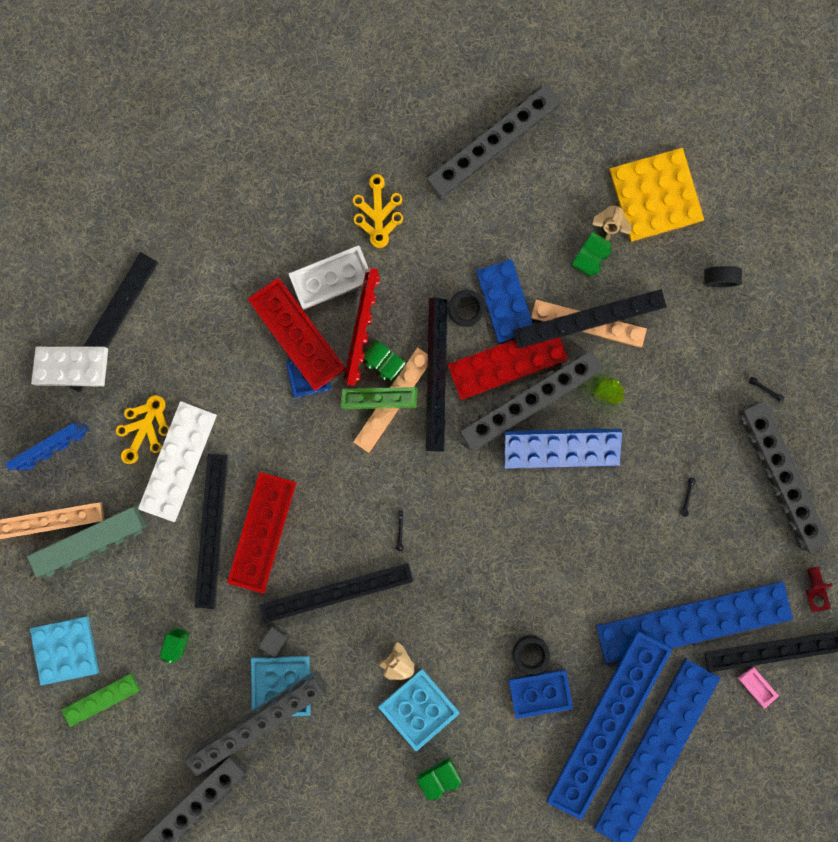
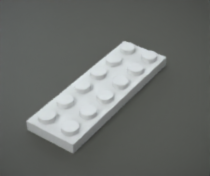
[138,401,217,522]

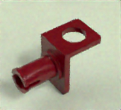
[806,567,833,612]

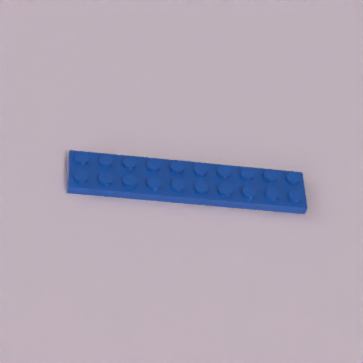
[596,581,793,664]
[546,630,673,820]
[594,658,720,842]

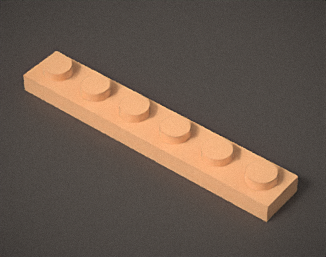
[531,300,647,348]
[354,348,428,453]
[0,502,105,539]

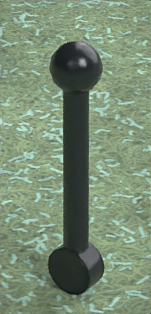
[749,377,784,402]
[681,478,696,517]
[396,511,404,551]

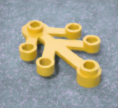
[353,174,403,248]
[116,395,170,464]

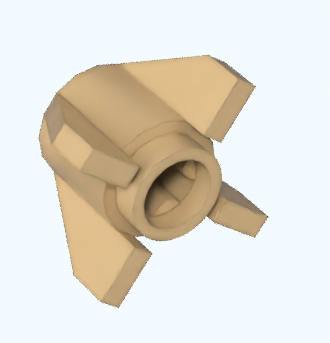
[592,206,632,241]
[379,642,415,680]

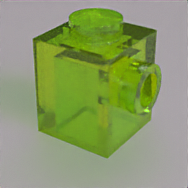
[593,378,625,406]

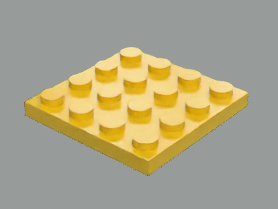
[609,148,704,242]

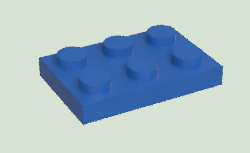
[508,669,573,719]

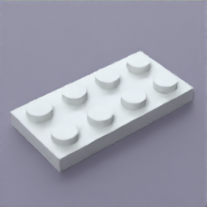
[289,245,368,310]
[31,347,108,386]

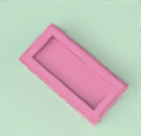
[738,666,779,709]

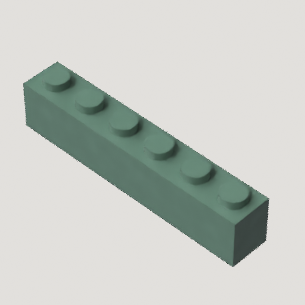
[27,506,147,578]

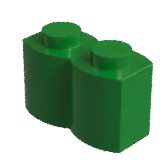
[570,232,612,278]
[363,339,406,382]
[159,628,190,663]
[416,757,462,801]

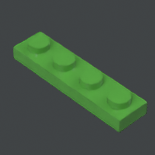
[341,387,417,409]
[62,673,140,727]

